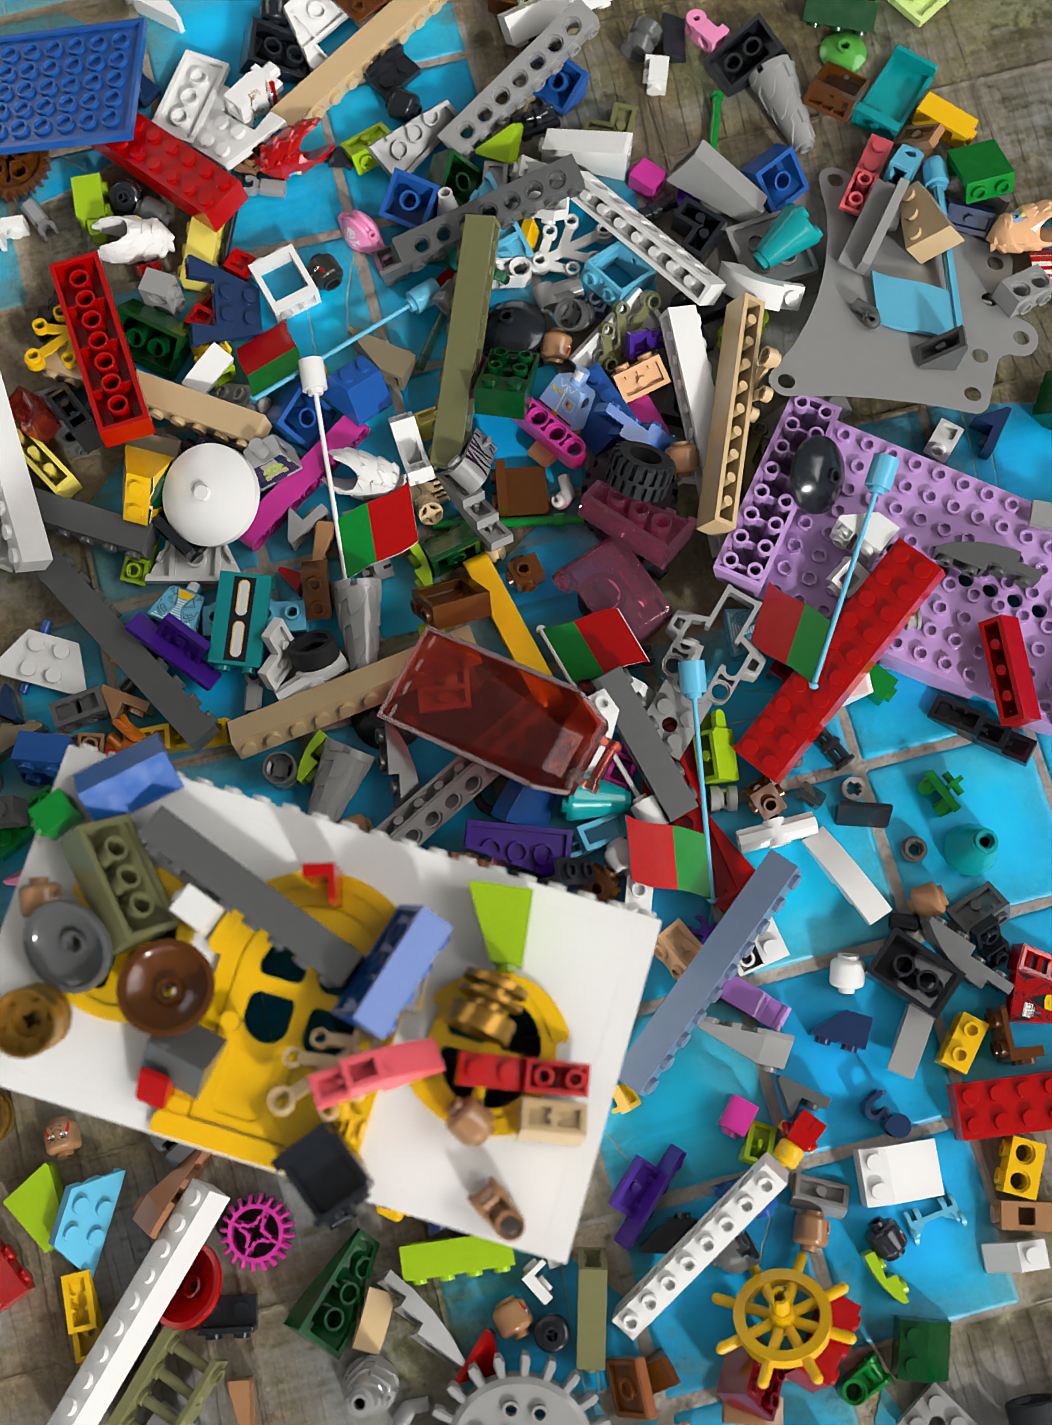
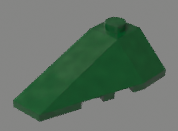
[283,1228,380,1360]

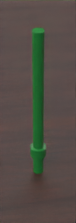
[433,513,584,530]

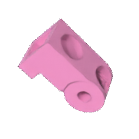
[685,9,729,55]

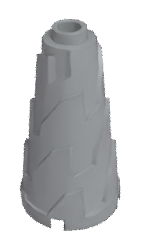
[748,54,816,154]
[330,578,382,671]
[307,737,376,823]
[342,1354,399,1420]

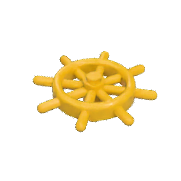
[711,1251,857,1389]

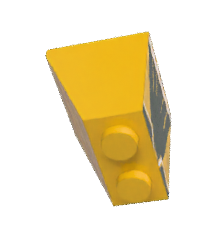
[122,445,175,526]

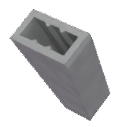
[666,139,768,223]

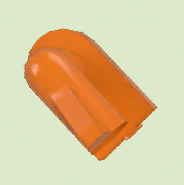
[104,714,145,752]

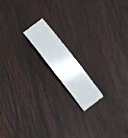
[801,826,893,926]

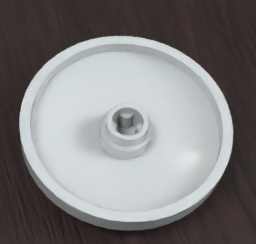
[162,443,260,547]

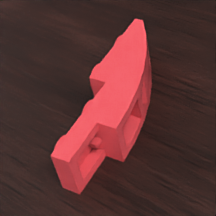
[838,133,894,217]
[307,1038,445,1111]

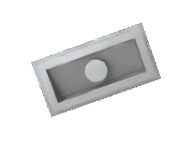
[789,1173,850,1219]

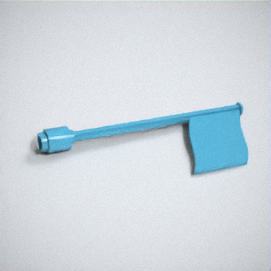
[871,155,968,342]

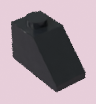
[639,1212,698,1254]

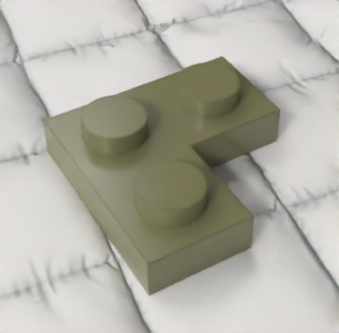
[583,102,638,133]

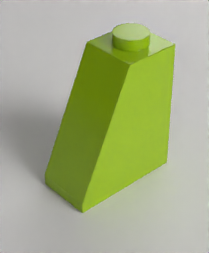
[469,880,534,973]
[3,1161,64,1253]

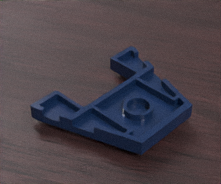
[185,254,262,348]

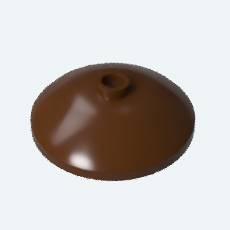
[116,939,216,1037]

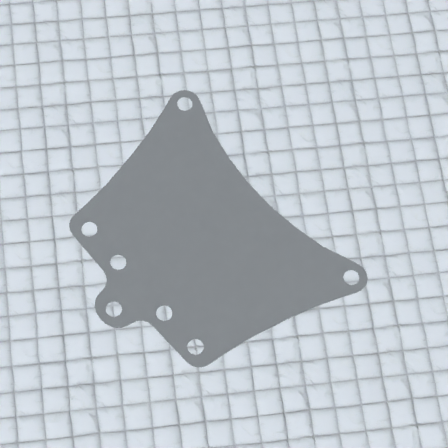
[769,167,1038,414]

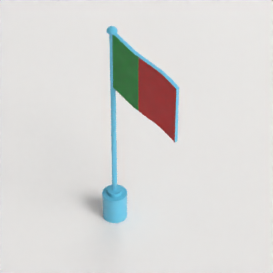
[237,278,441,405]
[750,453,900,689]
[625,660,718,904]

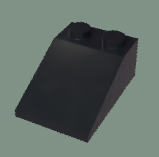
[702,13,790,97]
[239,16,320,84]
[864,927,966,1020]

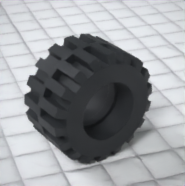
[604,441,676,502]

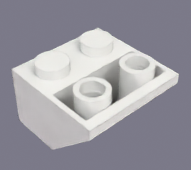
[829,512,900,568]
[737,917,790,977]

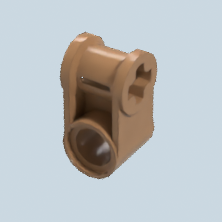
[466,1175,525,1242]

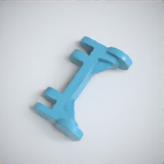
[903,1193,967,1246]

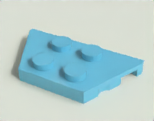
[469,172,534,258]
[48,1168,126,1278]

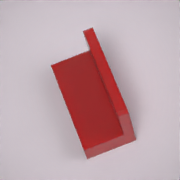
[302,862,343,908]

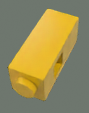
[912,91,979,148]

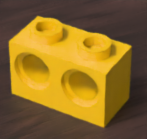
[934,1012,989,1074]
[994,1135,1047,1200]

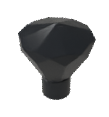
[328,145,354,171]

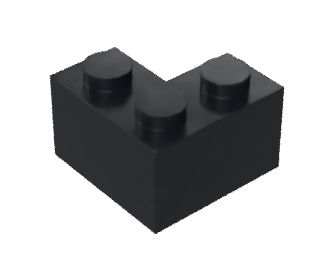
[671,196,728,265]

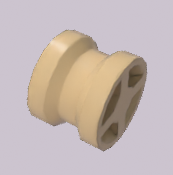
[414,494,443,525]

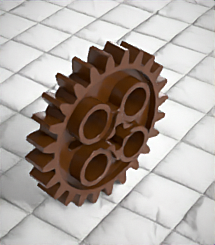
[0,150,52,202]

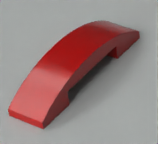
[183,247,256,326]

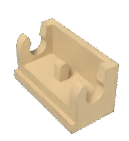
[515,1097,588,1147]

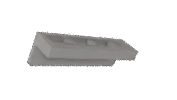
[838,177,910,276]

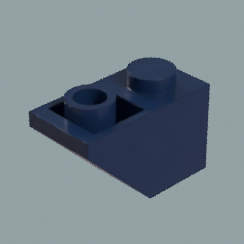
[808,1010,873,1054]

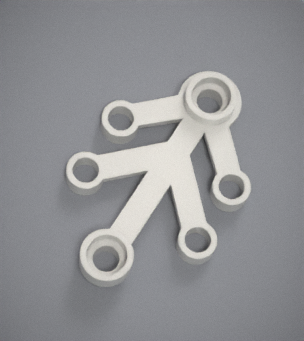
[528,213,614,278]

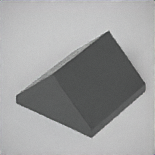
[141,1024,229,1099]

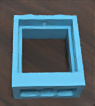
[579,240,658,307]

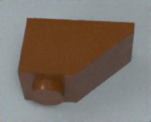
[645,1347,681,1395]

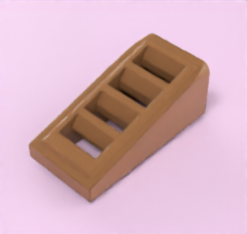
[311,521,336,561]
[227,1375,256,1425]

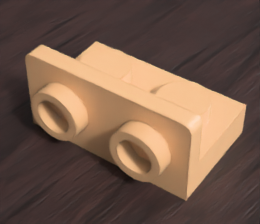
[611,351,671,403]
[653,918,703,981]

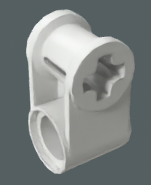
[492,256,532,290]

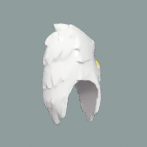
[92,215,175,265]
[322,447,407,501]

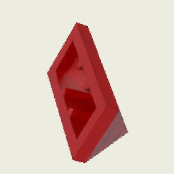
[455,1328,499,1383]

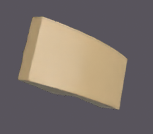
[351,1287,395,1355]

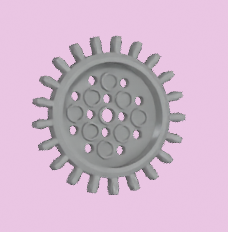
[432,1350,611,1425]

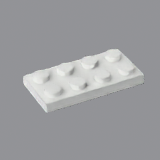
[152,49,231,148]

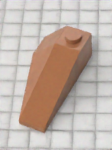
[132,1149,214,1239]

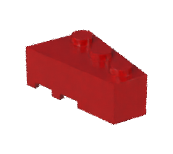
[785,1295,862,1393]

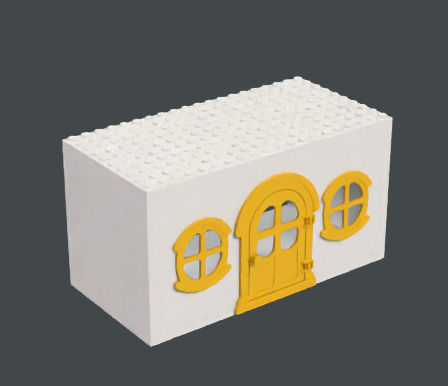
[0,743,662,1264]

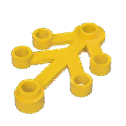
[24,305,78,371]

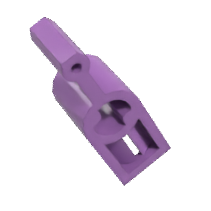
[719,975,792,1032]

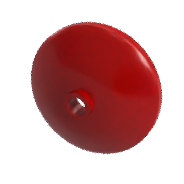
[159,1244,222,1330]

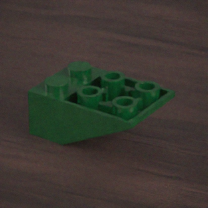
[474,347,540,420]

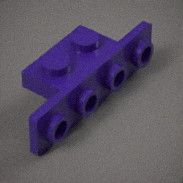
[124,612,222,691]
[607,1144,687,1251]

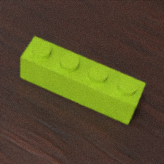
[399,1234,515,1286]

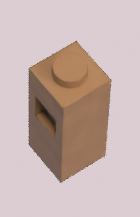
[990,1199,1052,1232]

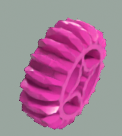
[219,1193,295,1272]

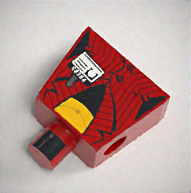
[1005,970,1052,1024]

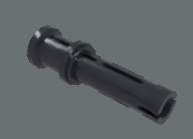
[815,728,855,771]

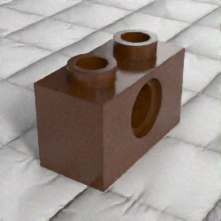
[300,559,334,621]

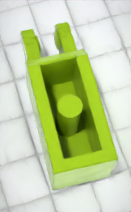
[71,173,114,246]
[693,708,739,785]

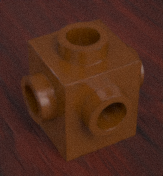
[504,552,545,593]
[743,775,787,821]
[576,862,622,904]

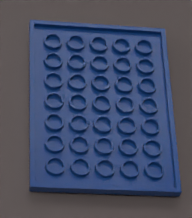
[0,17,148,155]

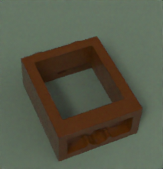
[803,61,871,124]
[410,575,492,631]

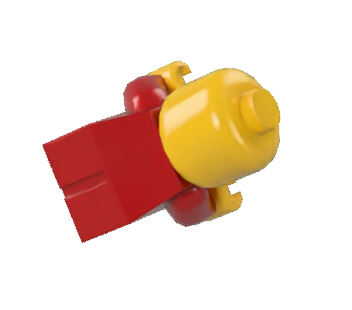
[773,1109,827,1169]

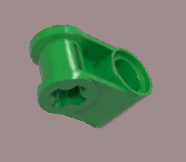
[836,1352,893,1406]

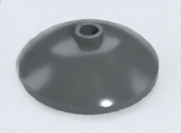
[23,900,113,993]

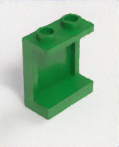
[946,139,1015,204]

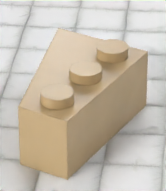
[899,181,965,264]

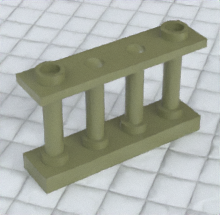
[106,1325,228,1425]

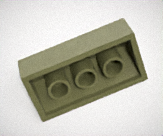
[59,813,181,955]

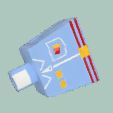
[537,366,595,431]

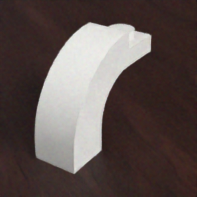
[718,261,806,311]
[387,411,435,486]

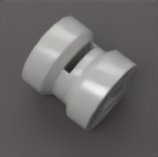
[708,785,738,812]

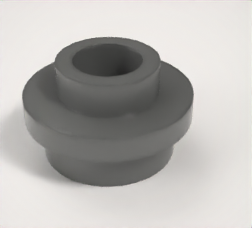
[900,836,927,863]

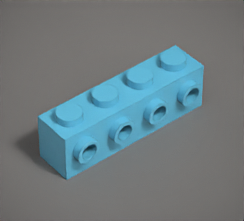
[202,597,310,642]

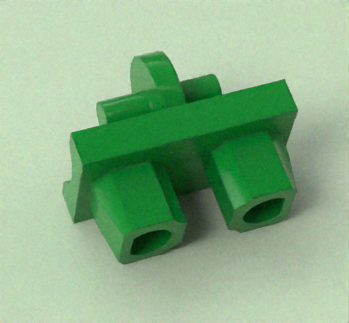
[916,770,964,817]

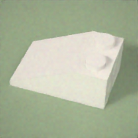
[852,1138,944,1208]

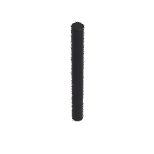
[218,175,245,266]

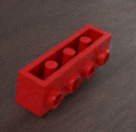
[978,615,1042,727]

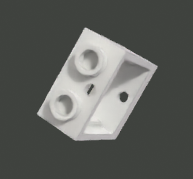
[248,244,322,324]

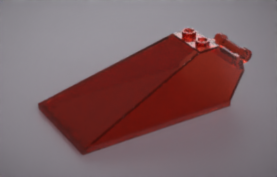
[376,625,622,796]

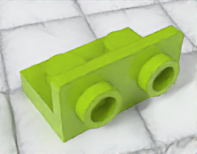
[340,121,391,175]

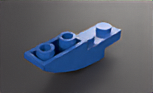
[593,401,682,452]

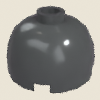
[711,1230,760,1274]

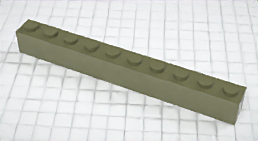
[428,214,501,469]

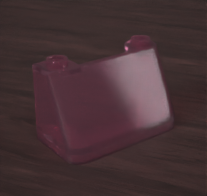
[551,535,673,644]

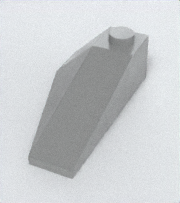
[694,1016,795,1074]

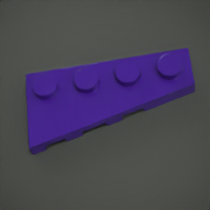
[463,820,573,877]

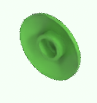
[819,31,867,72]

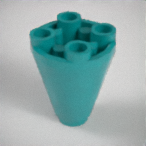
[751,203,823,270]
[558,769,631,821]
[944,823,999,876]

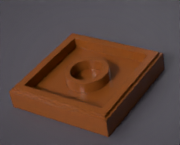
[605,1356,657,1420]

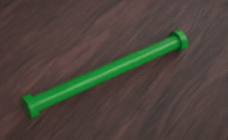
[708,90,724,151]

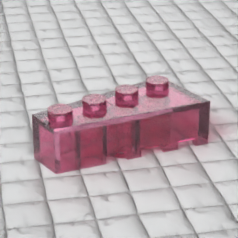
[578,480,698,570]

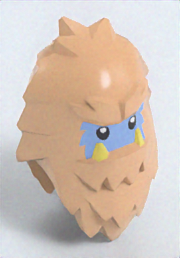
[986,199,1052,255]

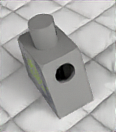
[243,434,303,491]

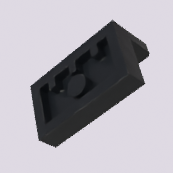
[366,42,421,102]
[197,1293,258,1340]

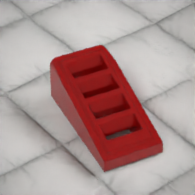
[1007,943,1052,982]

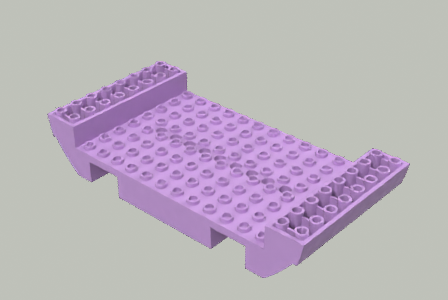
[713,396,1052,736]

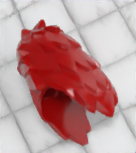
[254,117,335,180]

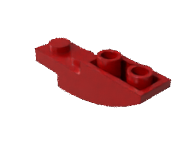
[455,1051,591,1098]

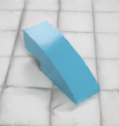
[570,813,627,858]

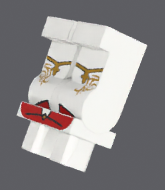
[223,61,284,130]

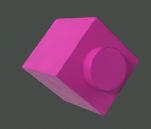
[628,157,667,201]
[717,1094,759,1139]

